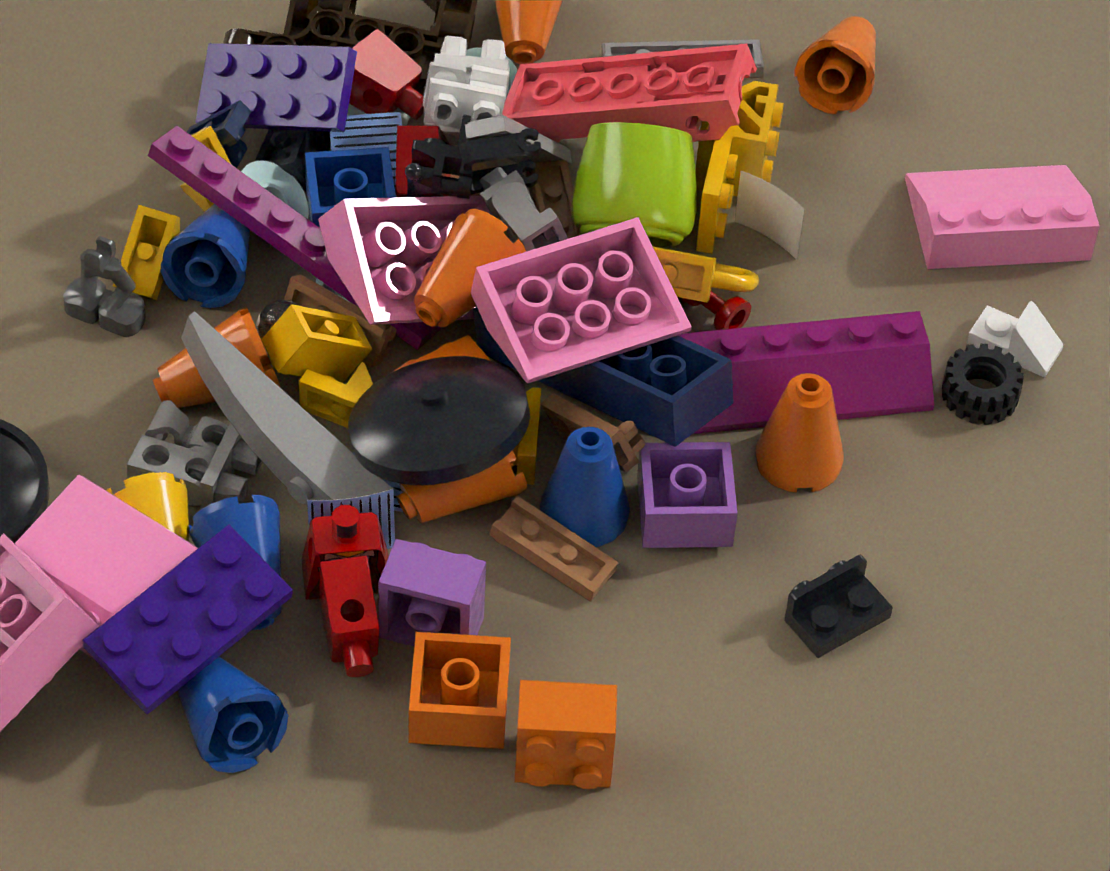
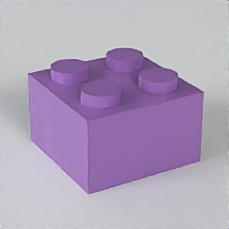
[637,442,738,548]
[379,539,486,647]

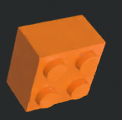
[408,632,511,749]
[515,680,617,789]

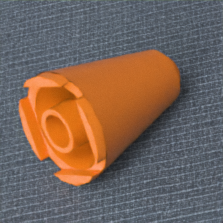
[495,0,563,64]
[794,16,876,114]
[414,208,526,327]
[153,307,281,408]
[755,373,844,493]
[396,450,527,523]

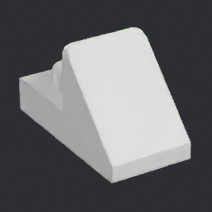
[967,301,1064,378]

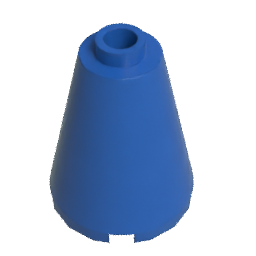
[161,204,250,308]
[540,427,630,547]
[188,495,282,630]
[177,657,288,773]

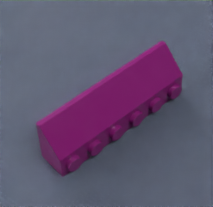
[678,311,934,434]

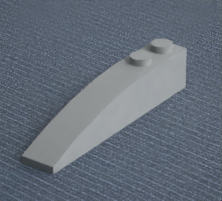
[181,311,394,505]

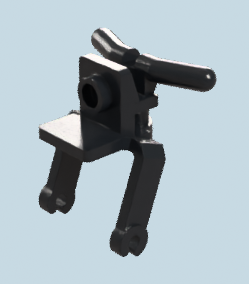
[405,115,541,200]

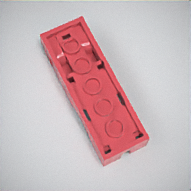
[502,44,757,143]

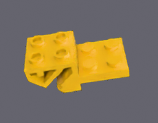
[695,81,784,254]

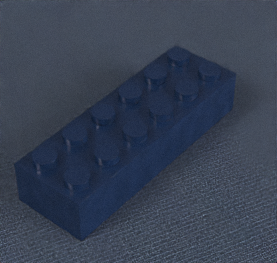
[473,307,734,447]

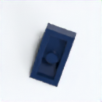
[187,100,251,168]

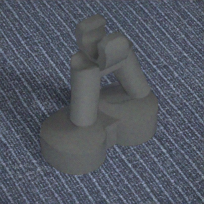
[63,236,146,337]

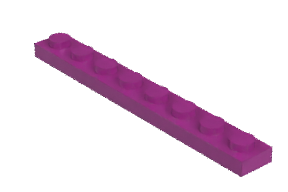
[148,126,441,350]

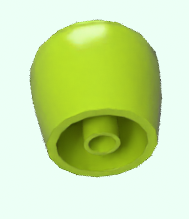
[572,122,697,247]

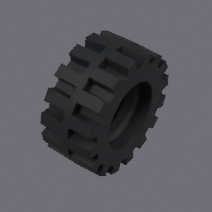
[942,343,1024,425]

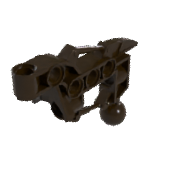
[223,0,478,88]

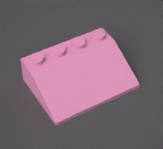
[905,165,1099,269]
[318,196,490,325]
[471,217,692,384]
[15,474,198,657]
[0,533,99,732]

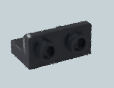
[255,129,331,191]
[784,554,893,658]

